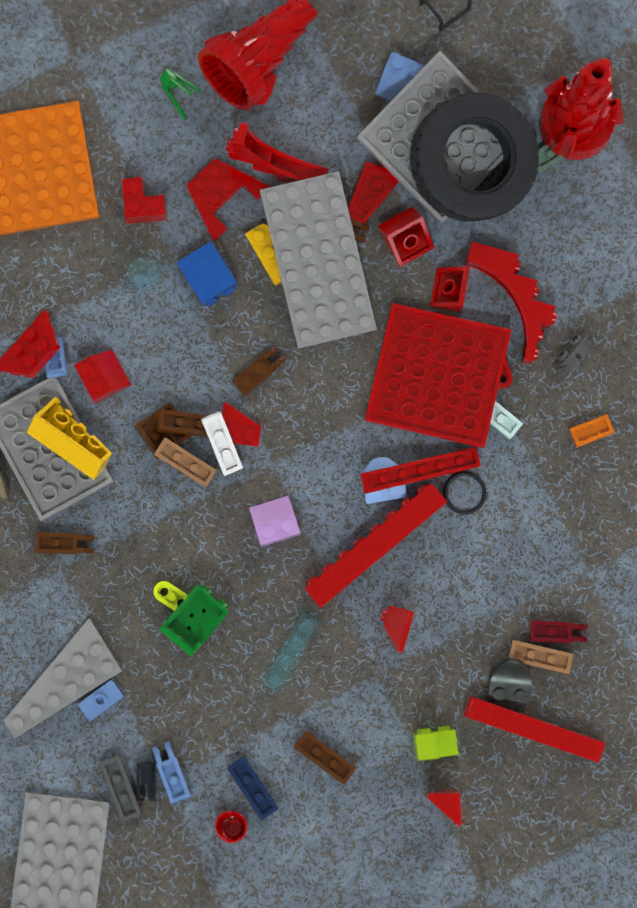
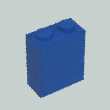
[177,242,237,307]

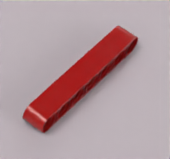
[463,696,606,763]

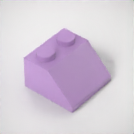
[249,496,300,547]

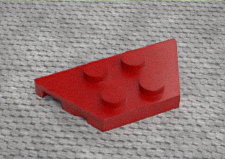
[0,310,61,378]

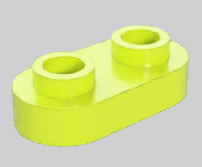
[154,581,188,611]

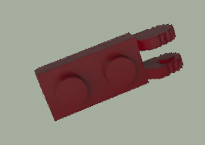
[529,621,588,643]

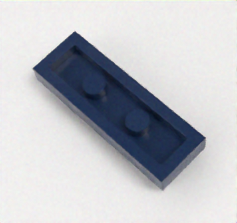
[227,756,279,821]

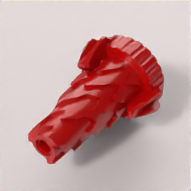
[197,0,318,111]
[538,58,624,160]

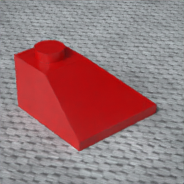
[380,605,415,653]

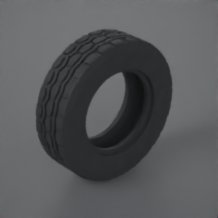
[410,92,539,222]

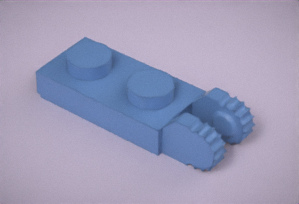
[152,741,191,804]

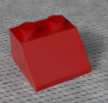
[378,206,434,267]
[74,350,131,404]

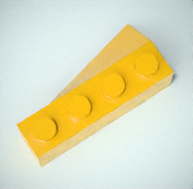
[27,397,112,480]

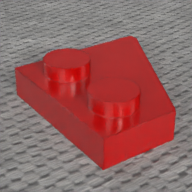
[222,402,261,447]

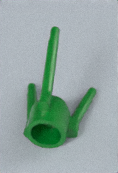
[159,69,201,120]

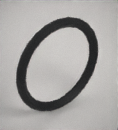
[443,472,487,515]

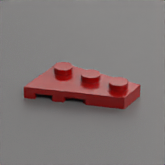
[348,161,399,224]

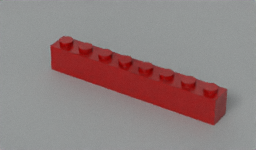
[305,483,447,609]

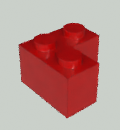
[121,177,167,224]

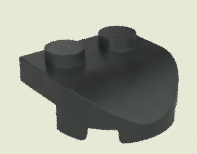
[487,658,532,704]

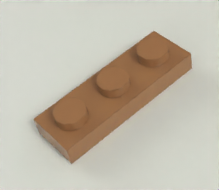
[153,437,217,487]
[508,640,574,674]

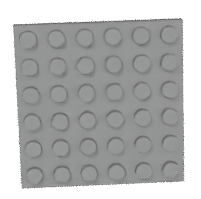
[356,51,503,224]

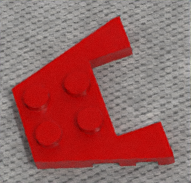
[186,158,270,242]

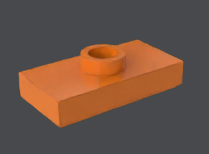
[569,414,615,448]

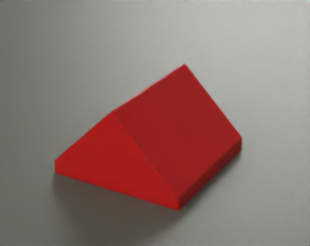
[430,266,470,312]
[425,790,462,826]

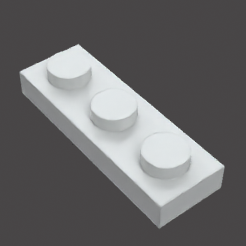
[201,411,243,476]

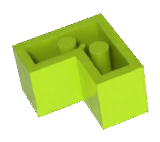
[413,725,459,761]

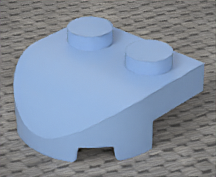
[362,457,407,504]

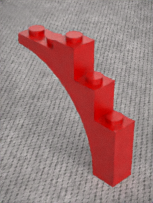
[226,122,329,183]
[465,241,557,365]

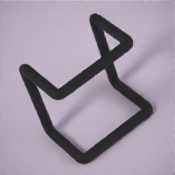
[419,0,472,31]

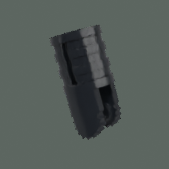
[136,762,156,801]

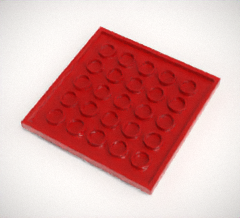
[365,303,512,449]

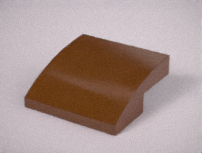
[134,402,192,460]

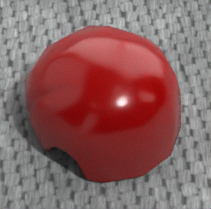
[215,811,248,843]

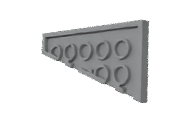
[4,618,122,738]

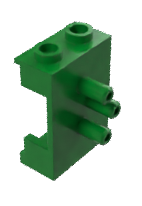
[159,585,230,657]

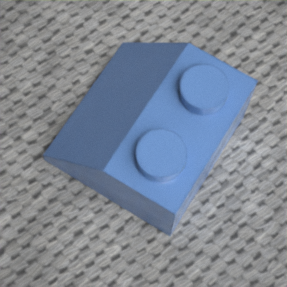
[375,52,425,101]

